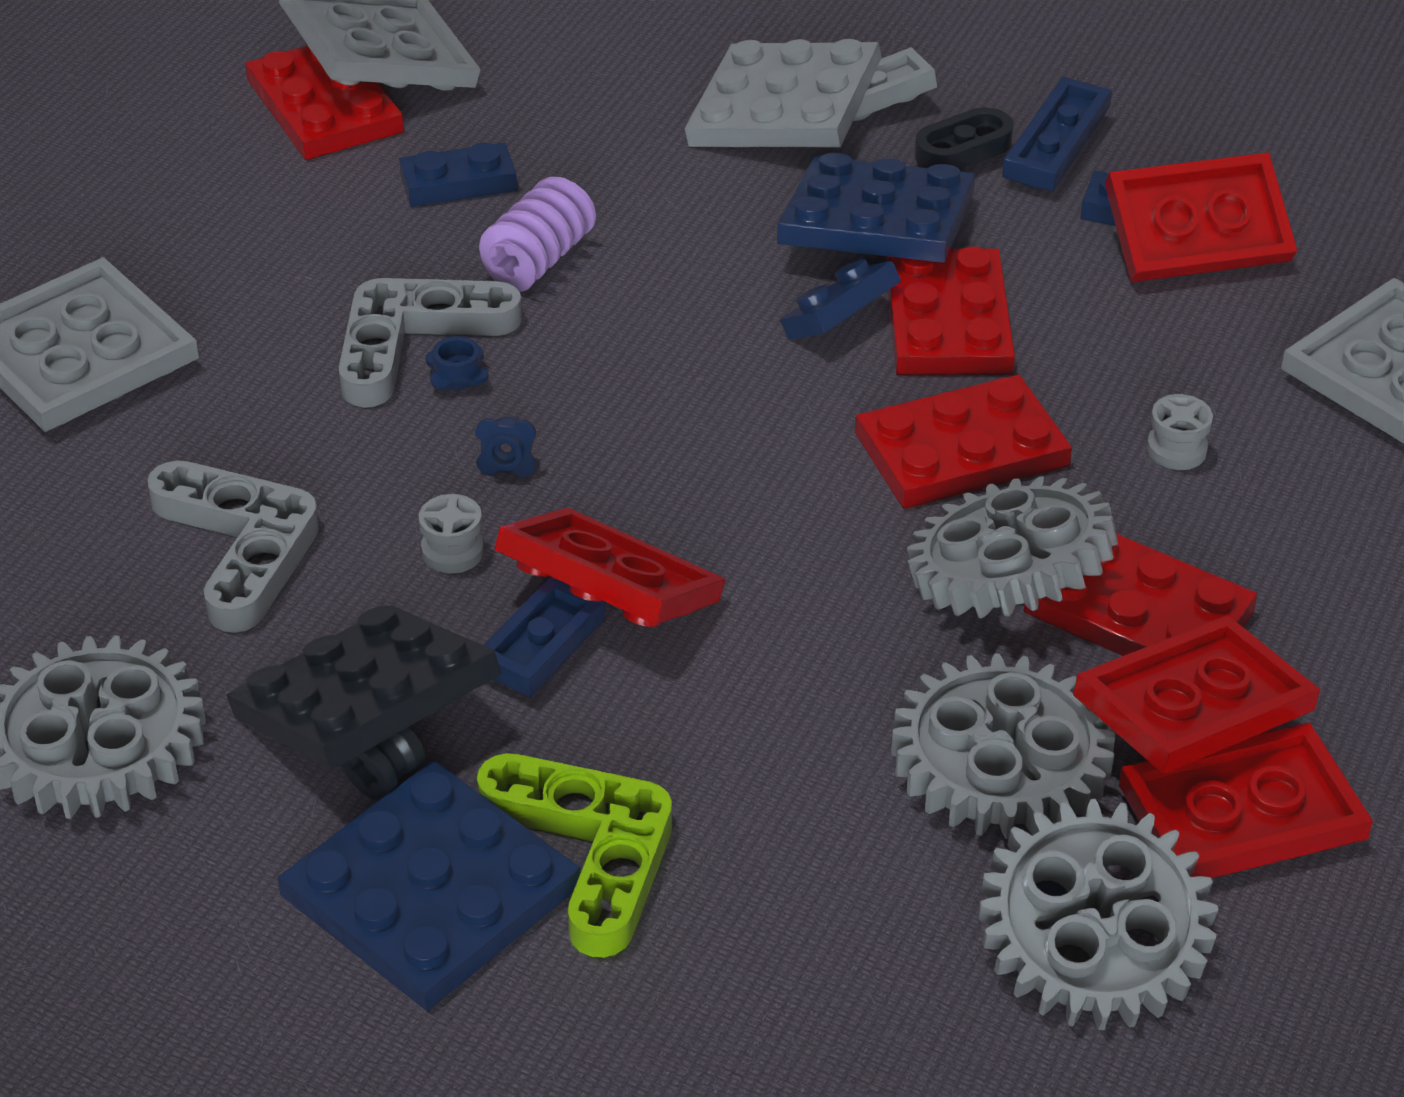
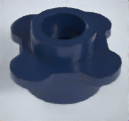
[426,336,489,390]
[475,417,537,477]

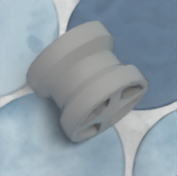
[1146,394,1213,470]
[418,494,484,574]

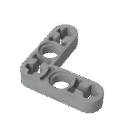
[339,278,522,408]
[147,460,320,633]

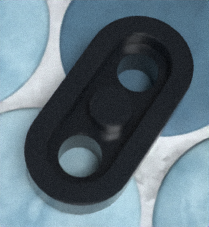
[915,107,1014,169]

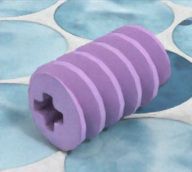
[479,177,596,292]

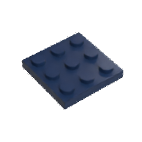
[777,153,975,263]
[278,760,581,1011]

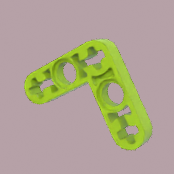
[477,753,672,958]

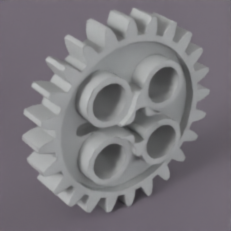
[907,476,1118,618]
[0,635,206,819]
[891,653,1115,839]
[978,799,1218,1030]

